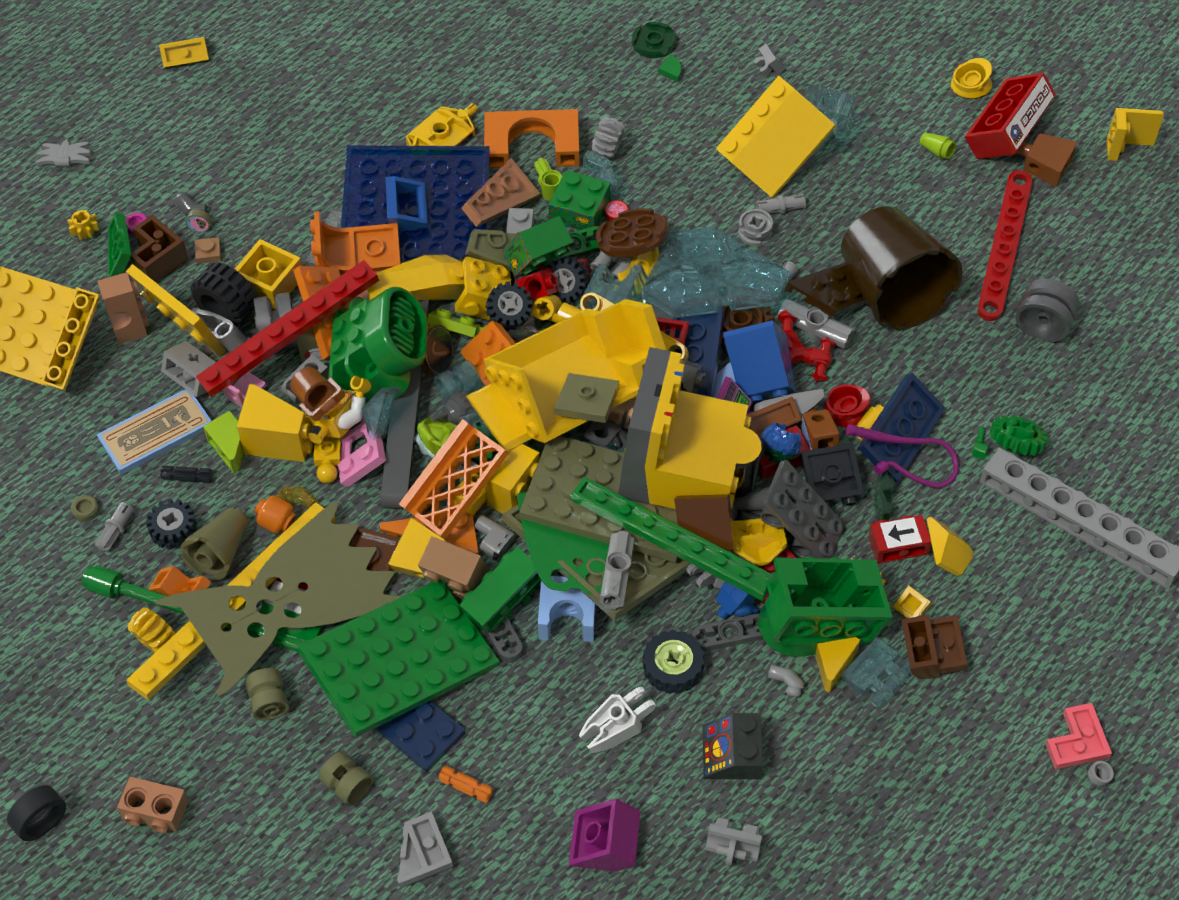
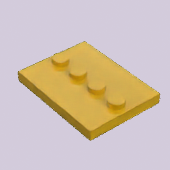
[126,264,227,357]

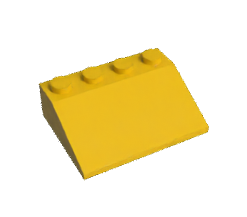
[716,76,836,198]

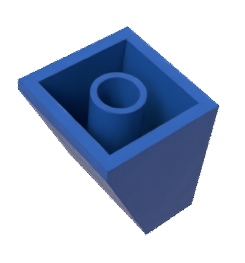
[723,320,796,405]

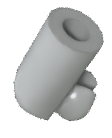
[768,664,804,697]

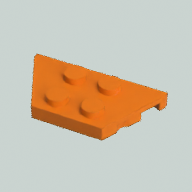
[460,321,516,386]

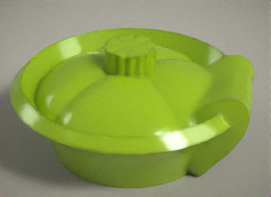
[417,418,457,455]

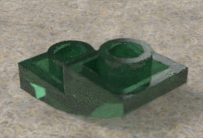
[874,471,895,522]

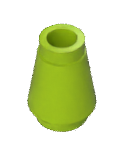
[920,132,956,159]

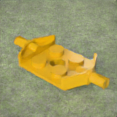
[402,103,478,170]

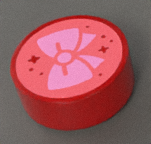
[605,200,629,221]

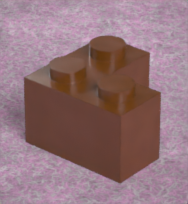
[130,214,188,282]

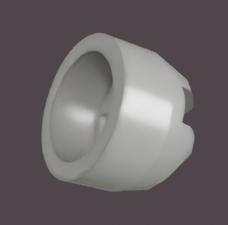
[1087,761,1114,786]

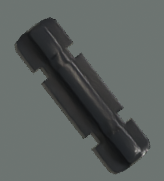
[160,466,213,483]

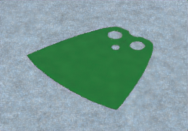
[517,492,609,594]

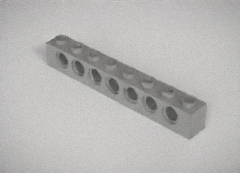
[980,448,1179,590]

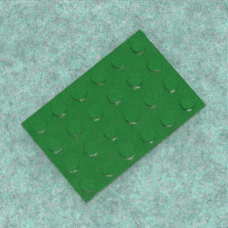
[297,580,500,738]

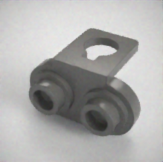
[582,420,628,453]

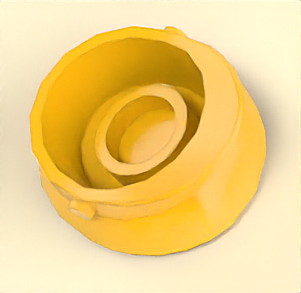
[951,58,993,98]

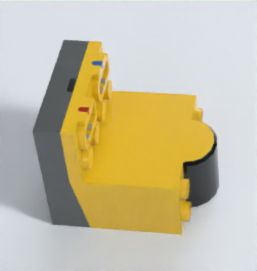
[618,347,763,510]

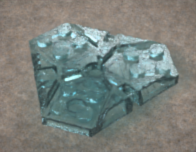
[642,227,789,318]

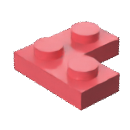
[1046,703,1112,770]

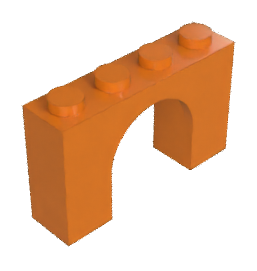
[484,109,580,169]

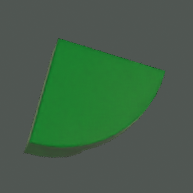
[658,54,681,82]

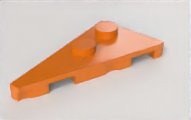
[379,512,479,555]

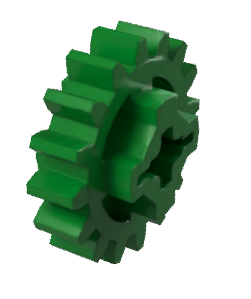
[989,415,1048,456]

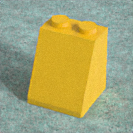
[236,384,313,462]

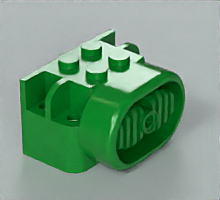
[328,287,428,409]
[758,557,892,657]

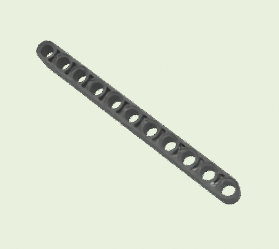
[381,300,431,509]

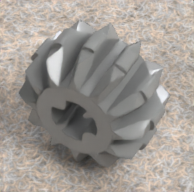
[592,116,625,158]

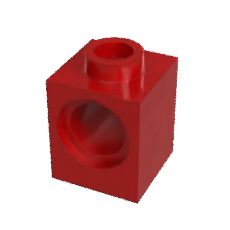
[515,268,559,300]

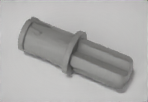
[95,502,134,552]

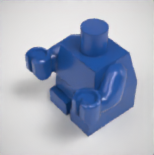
[716,582,759,619]

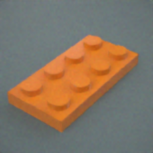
[293,266,350,361]

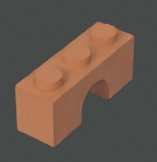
[97,272,150,344]

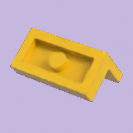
[159,37,209,67]

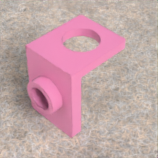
[223,372,266,408]

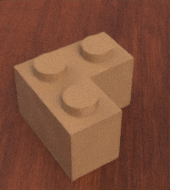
[418,536,490,599]

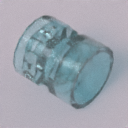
[434,360,482,401]

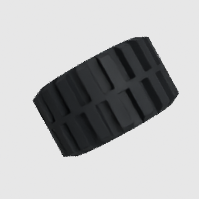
[190,262,257,328]

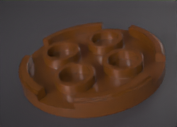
[596,208,669,257]

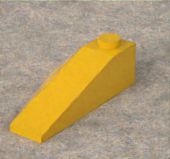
[367,255,465,300]

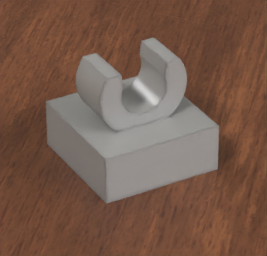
[754,44,785,75]

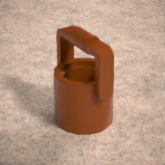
[290,367,345,421]

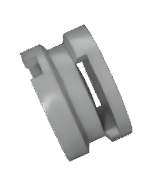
[738,209,773,246]

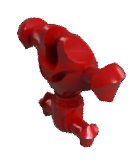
[778,309,836,382]

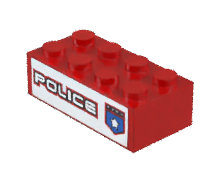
[964,72,1056,159]

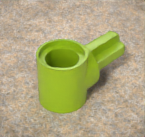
[534,158,562,201]

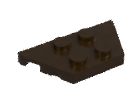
[784,263,866,317]

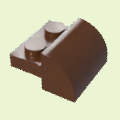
[901,615,968,679]

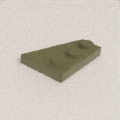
[465,229,539,277]

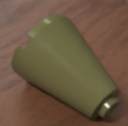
[180,508,248,581]

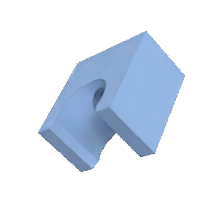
[538,576,596,642]

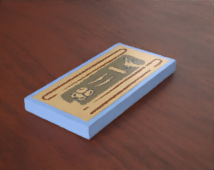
[97,389,211,475]

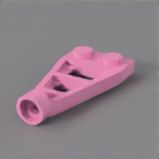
[338,406,386,487]

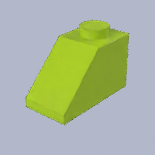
[203,411,244,474]

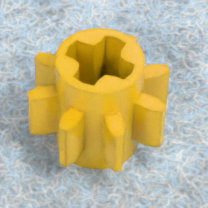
[67,210,99,240]

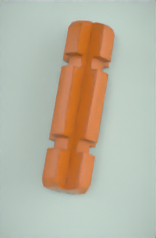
[439,766,493,803]

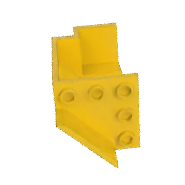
[466,299,666,451]

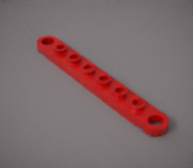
[977,170,1032,321]

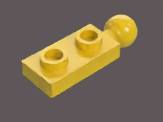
[314,436,341,484]

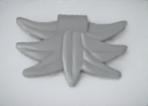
[35,140,91,167]

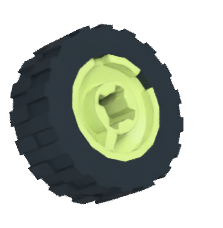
[643,630,704,694]

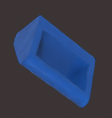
[385,176,429,231]

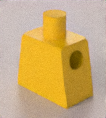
[388,518,447,579]

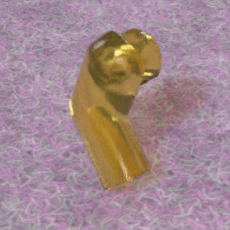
[278,486,318,509]

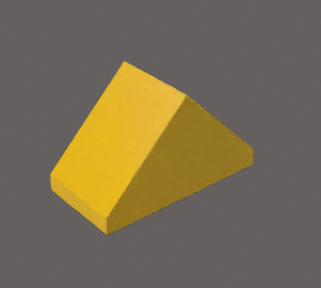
[815,637,860,693]

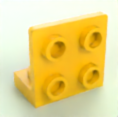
[1106,108,1164,161]

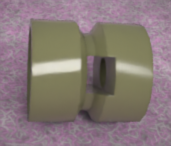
[245,668,289,721]
[318,751,373,806]

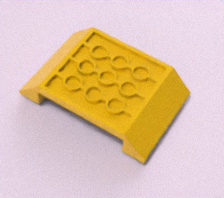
[0,266,101,391]

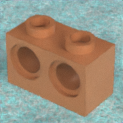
[117,777,189,833]

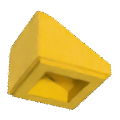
[893,585,934,618]

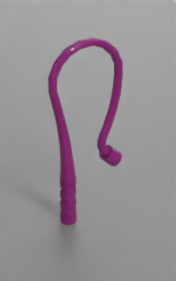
[846,424,959,488]

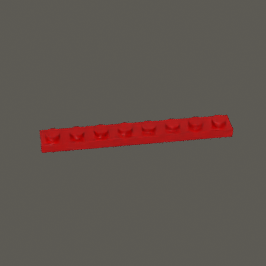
[196,260,380,398]

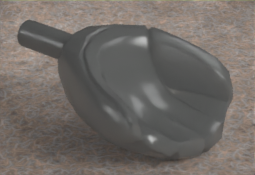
[431,391,481,425]

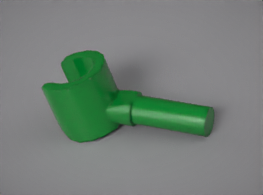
[971,427,990,460]

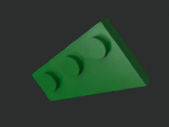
[107,212,131,278]

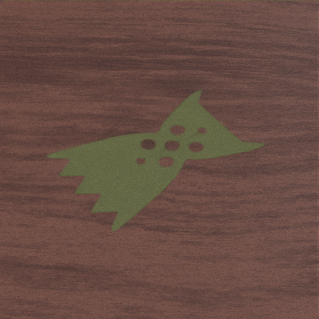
[155,501,402,696]

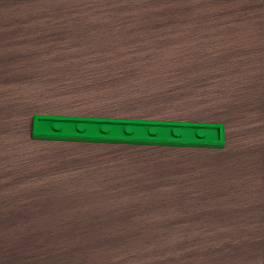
[570,476,771,601]

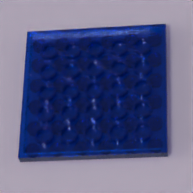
[341,145,490,264]

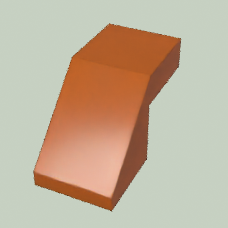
[148,566,211,596]

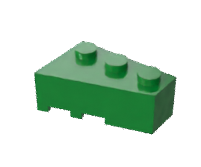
[460,547,541,635]

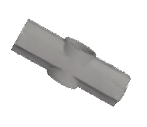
[777,299,855,349]
[599,530,634,610]

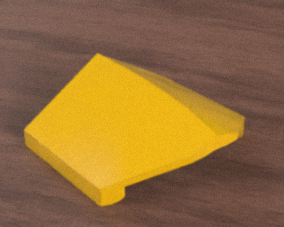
[927,517,973,576]
[732,519,787,566]

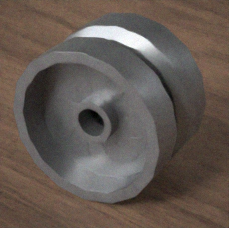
[1015,278,1080,342]
[254,292,298,348]

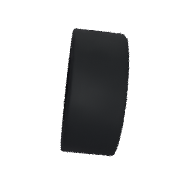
[7,785,66,841]

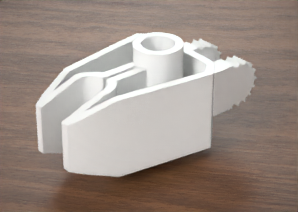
[579,687,656,753]

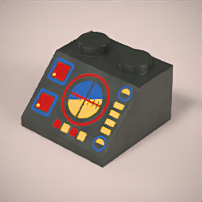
[702,713,763,779]

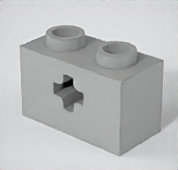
[161,341,215,397]

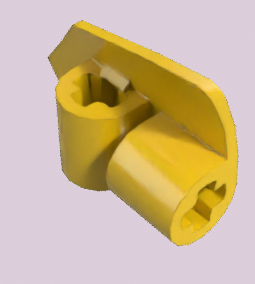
[530,294,582,323]

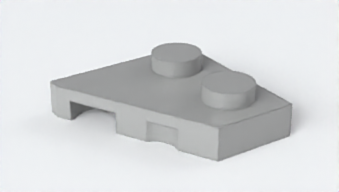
[397,812,453,888]

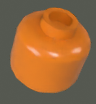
[254,495,296,535]

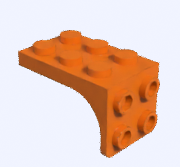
[310,211,401,276]

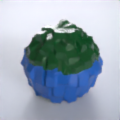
[760,422,802,464]

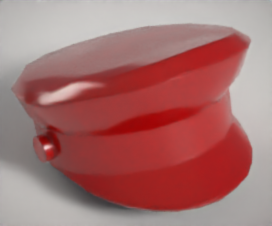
[824,384,871,428]

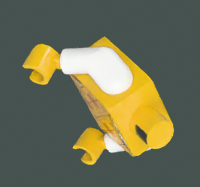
[302,376,371,444]

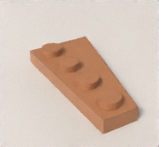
[461,158,540,227]

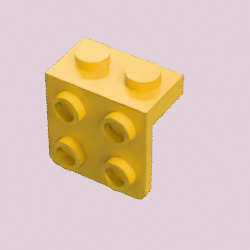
[455,257,511,320]

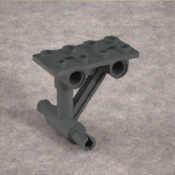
[731,460,844,559]

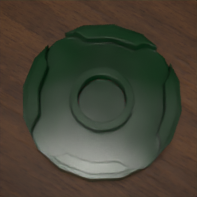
[632,22,677,59]

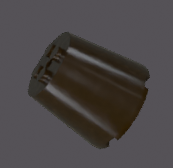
[841,206,963,331]

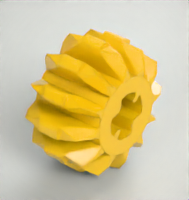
[127,607,175,653]

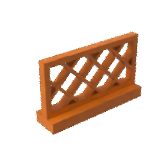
[399,419,509,539]

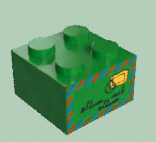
[548,170,611,230]
[501,216,573,276]

